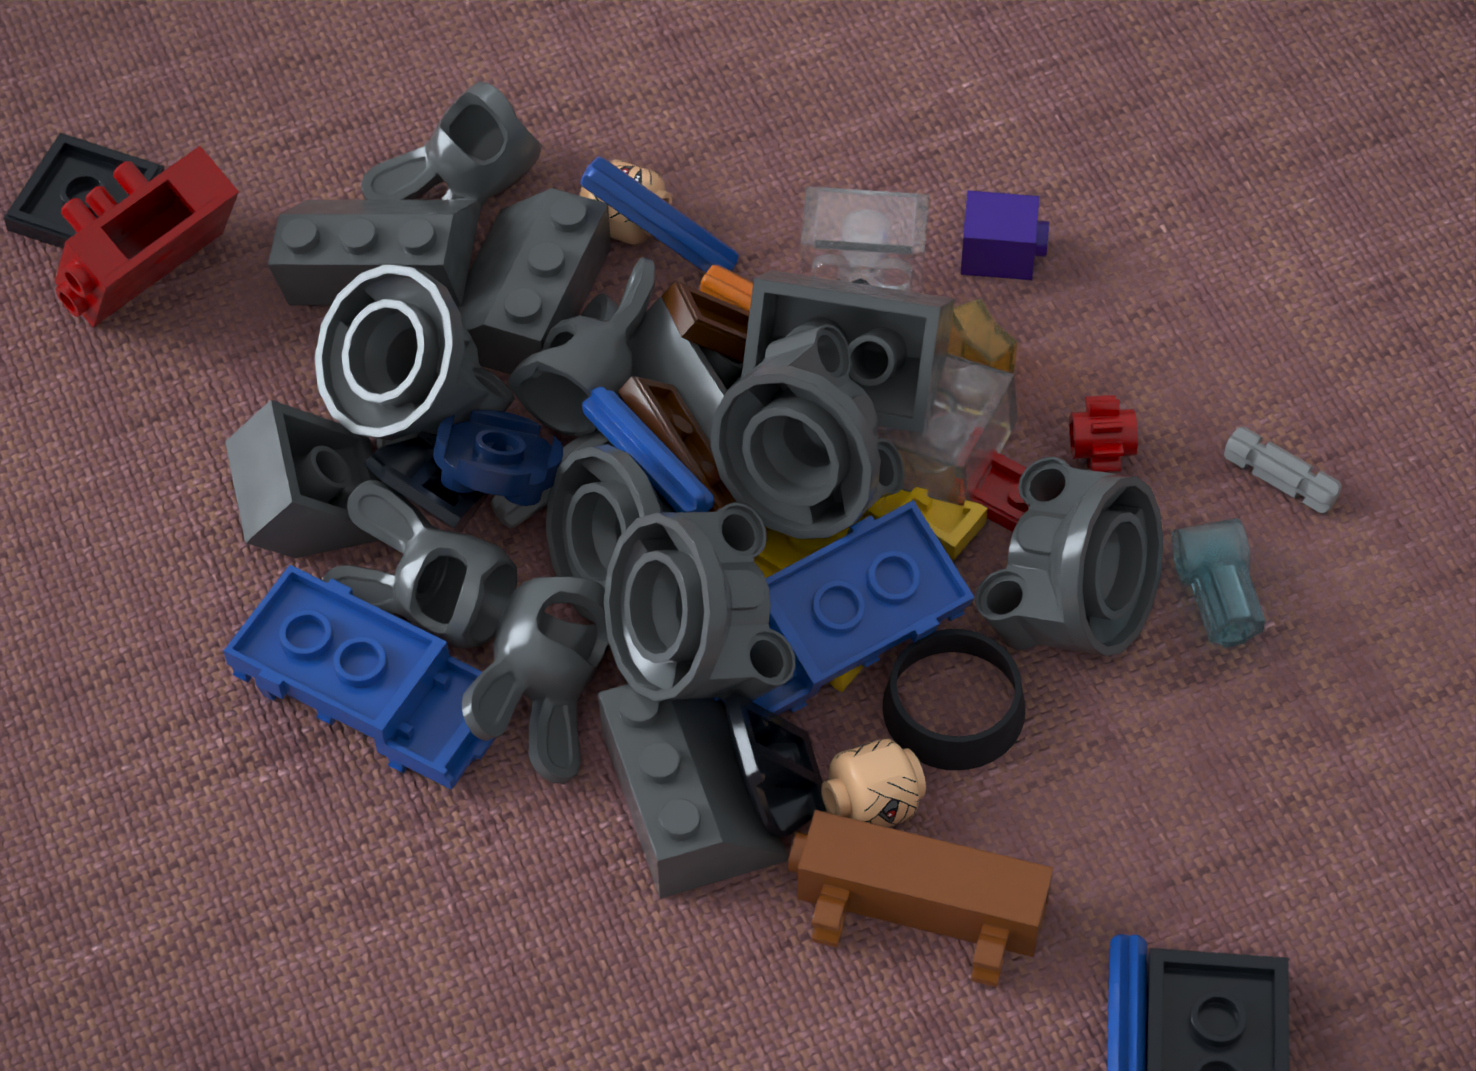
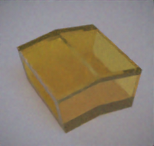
[946,298,1017,407]

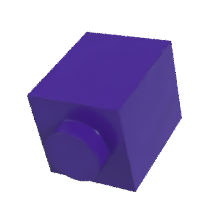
[960,190,1049,280]

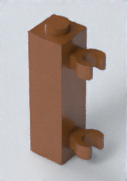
[788,810,1054,987]

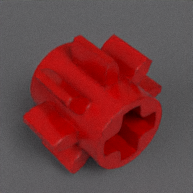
[1069,395,1138,472]

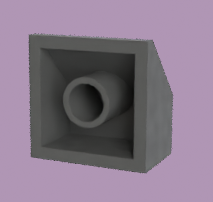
[225,400,380,558]

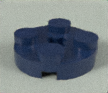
[433,410,563,506]

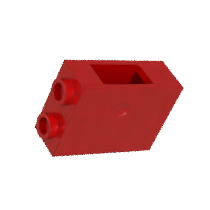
[55,146,239,328]

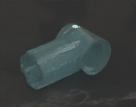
[1172,518,1265,647]

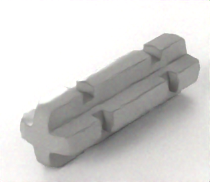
[1224,427,1342,514]

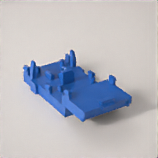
[713,500,975,715]
[223,565,496,790]

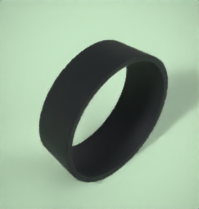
[882,629,1025,771]

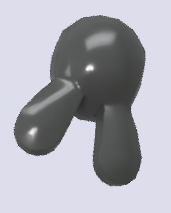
[361,81,543,210]
[508,257,656,436]
[323,480,517,648]
[462,577,609,784]

